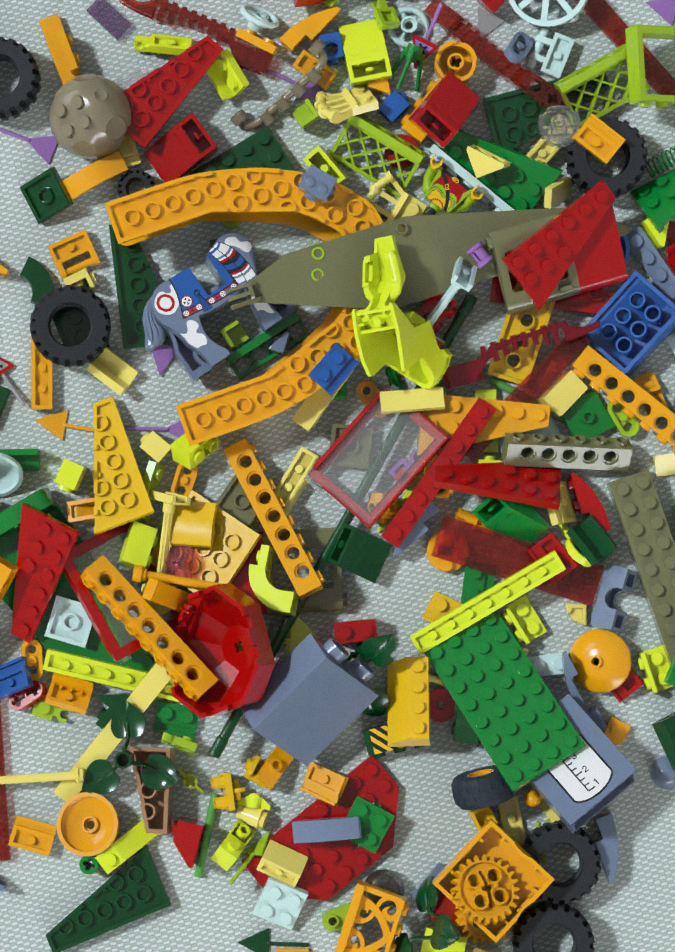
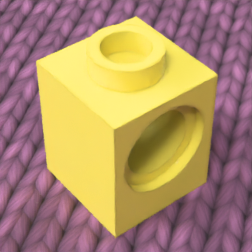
[139,431,171,464]

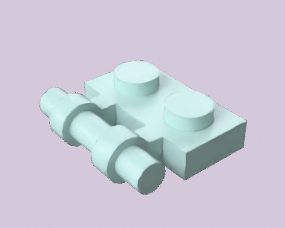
[526,28,575,79]

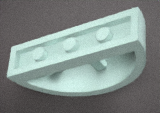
[509,0,588,28]

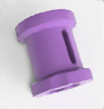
[466,240,494,269]

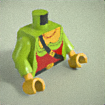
[422,153,486,215]

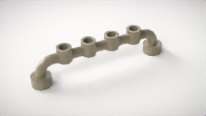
[230,38,328,130]

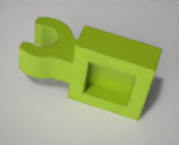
[371,0,401,30]

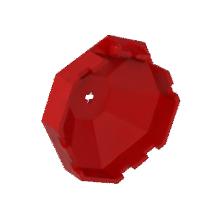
[166,583,275,718]

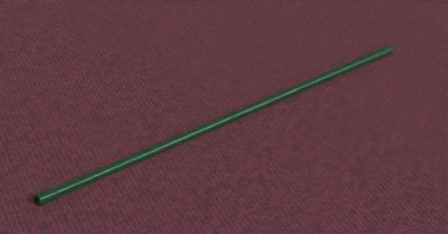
[208,293,478,759]

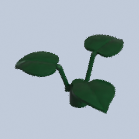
[347,633,396,717]
[82,701,178,794]
[394,875,460,952]

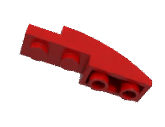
[567,473,611,530]

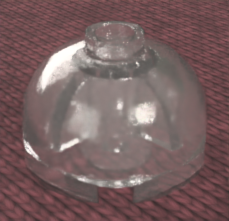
[538,105,581,148]

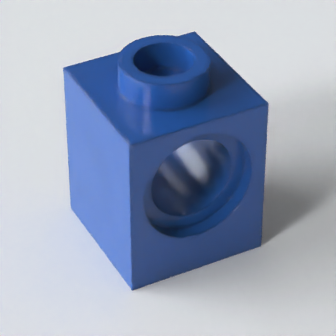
[319,32,345,66]
[377,89,410,125]

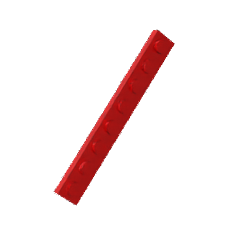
[381,398,497,548]

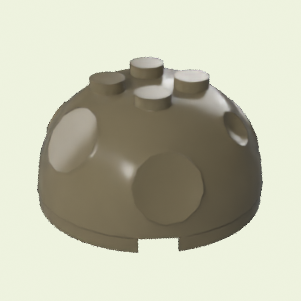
[49,74,131,159]

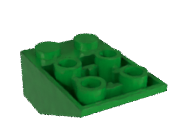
[472,497,551,548]

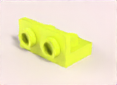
[206,48,250,101]
[503,595,547,645]
[636,645,673,694]

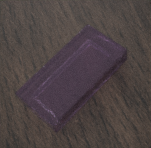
[86,0,131,40]

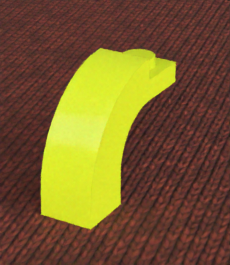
[249,545,299,617]

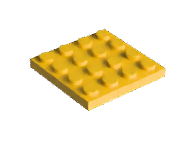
[150,490,261,593]

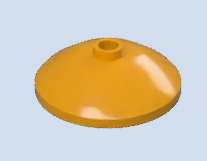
[569,629,632,693]
[57,792,119,857]

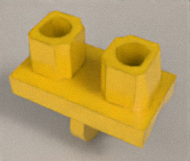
[210,772,246,811]

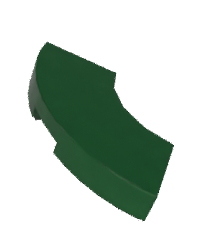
[20,257,54,304]

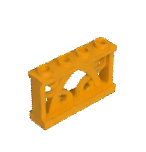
[335,880,410,952]

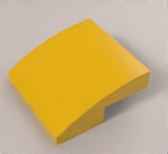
[170,501,218,548]

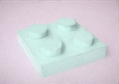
[44,595,92,648]
[253,876,308,930]

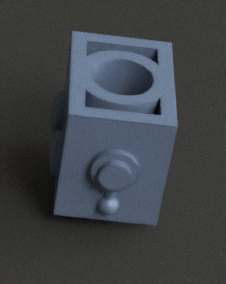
[298,164,337,204]

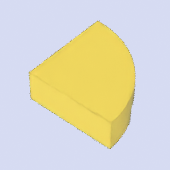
[565,603,587,625]

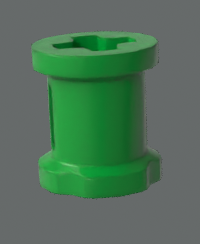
[79,855,100,874]

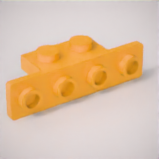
[39,14,81,85]

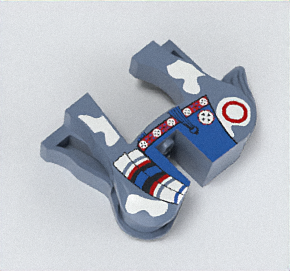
[142,233,298,383]

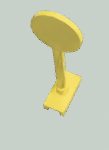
[140,490,191,615]

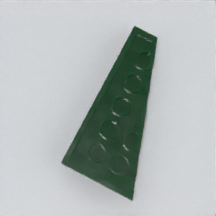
[482,72,609,150]
[185,126,296,176]
[109,224,172,350]
[46,846,171,952]

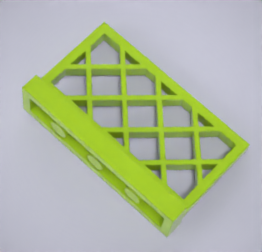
[553,43,651,129]
[329,114,427,198]

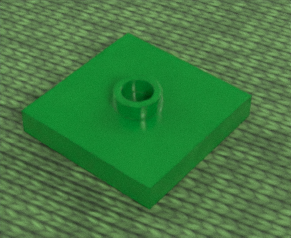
[561,390,615,437]

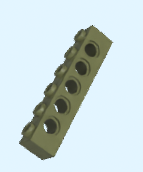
[501,432,633,471]

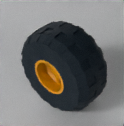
[451,765,516,810]

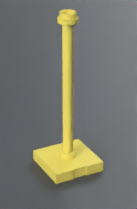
[0,767,84,785]

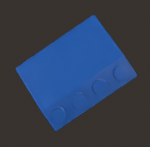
[582,271,675,378]

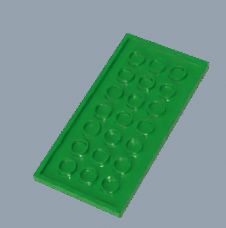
[424,610,586,792]

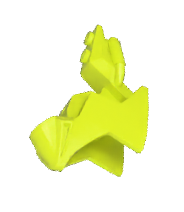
[352,235,452,389]

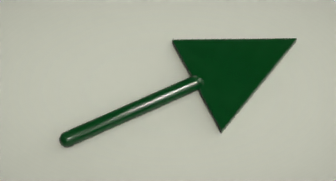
[237,928,309,952]

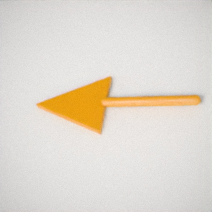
[35,410,94,441]

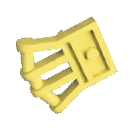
[314,86,379,124]
[363,171,427,232]

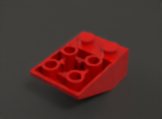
[408,71,480,148]
[143,113,219,183]

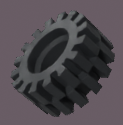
[117,169,156,198]

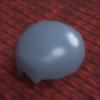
[652,756,675,790]

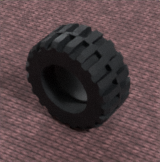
[0,37,41,121]
[565,116,648,198]
[30,285,111,368]
[521,821,601,905]
[512,901,595,952]

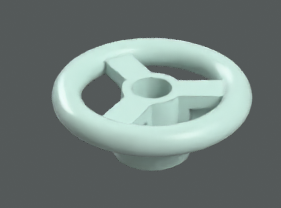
[240,4,279,33]
[388,7,429,47]

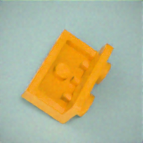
[45,672,94,715]

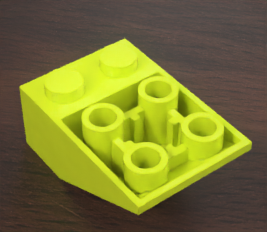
[338,19,392,88]

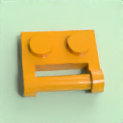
[47,229,101,280]

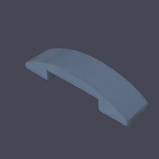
[562,651,608,730]

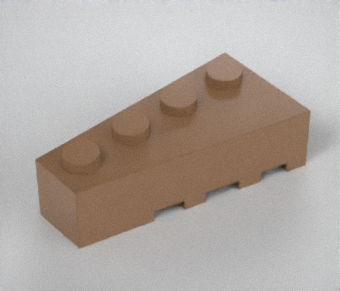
[129,746,175,834]

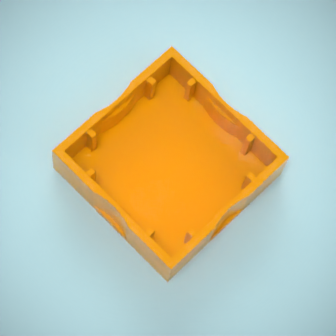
[432,818,555,943]

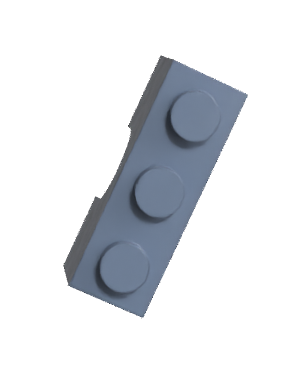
[590,563,638,633]

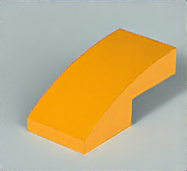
[633,371,669,415]

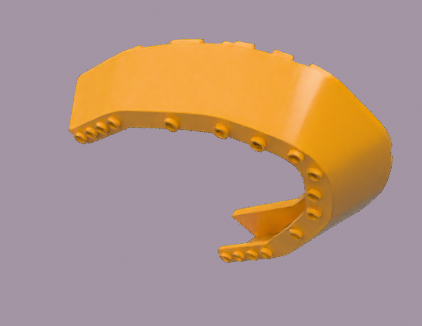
[104,168,383,446]

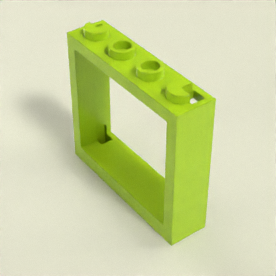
[625,24,675,109]

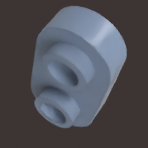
[505,32,533,64]

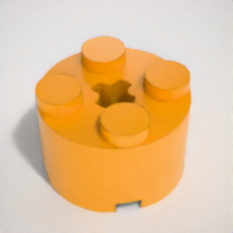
[434,41,477,84]

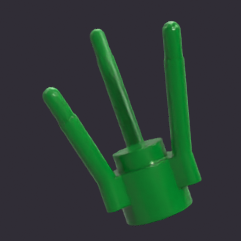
[391,43,426,91]

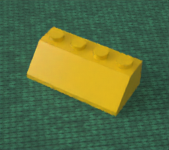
[387,657,430,747]

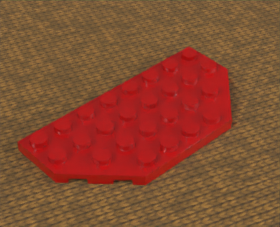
[241,755,399,901]

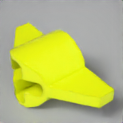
[178,768,204,793]
[237,793,271,810]

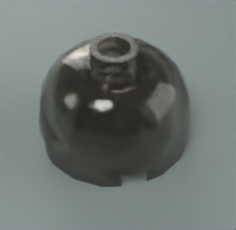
[365,868,405,911]

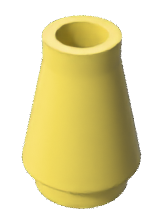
[236,806,269,829]

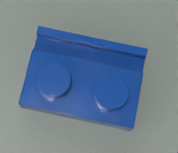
[308,343,359,396]
[0,656,34,700]

